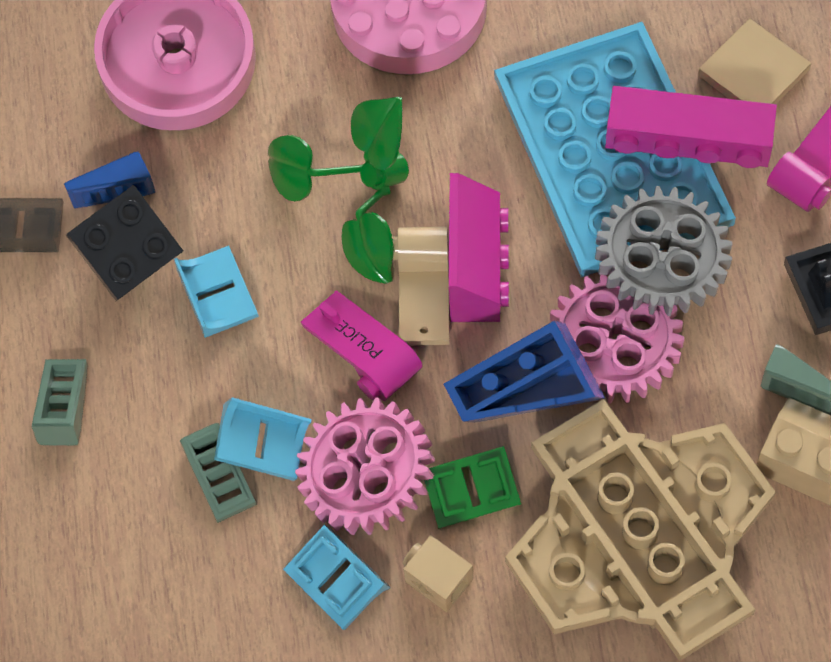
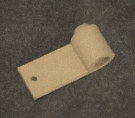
[392,227,449,346]

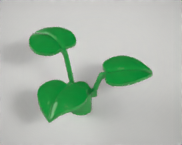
[268,97,409,284]

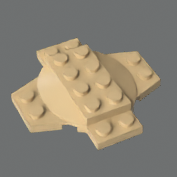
[505,399,776,661]

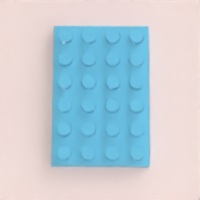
[494,22,736,277]

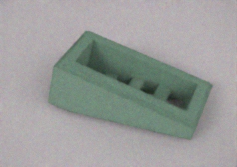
[760,344,831,415]
[31,359,88,446]
[180,423,257,523]

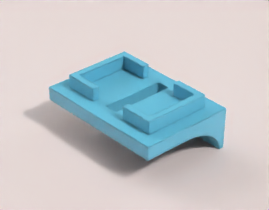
[174,246,259,338]
[214,397,312,481]
[283,525,390,630]

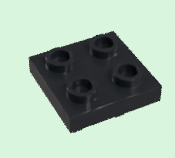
[66,185,184,301]
[784,243,831,335]

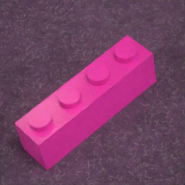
[605,86,777,168]

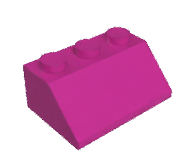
[449,173,509,322]

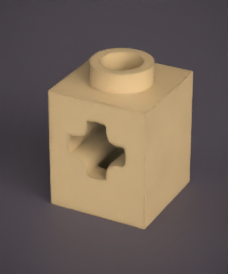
[403,535,473,612]

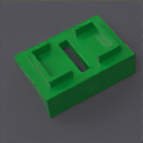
[423,446,521,529]

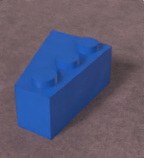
[443,320,606,423]

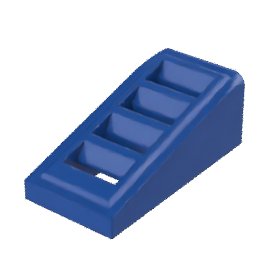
[64,151,156,209]

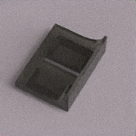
[0,198,64,252]

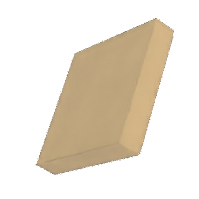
[698,18,811,104]

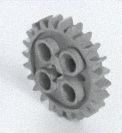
[595,186,733,316]

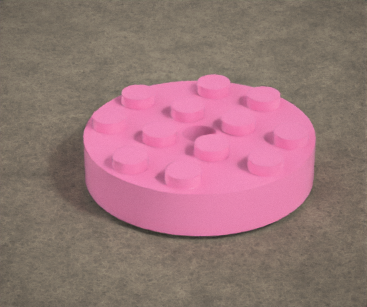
[94,0,256,130]
[330,0,487,74]

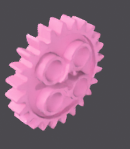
[550,275,684,403]
[295,398,435,535]

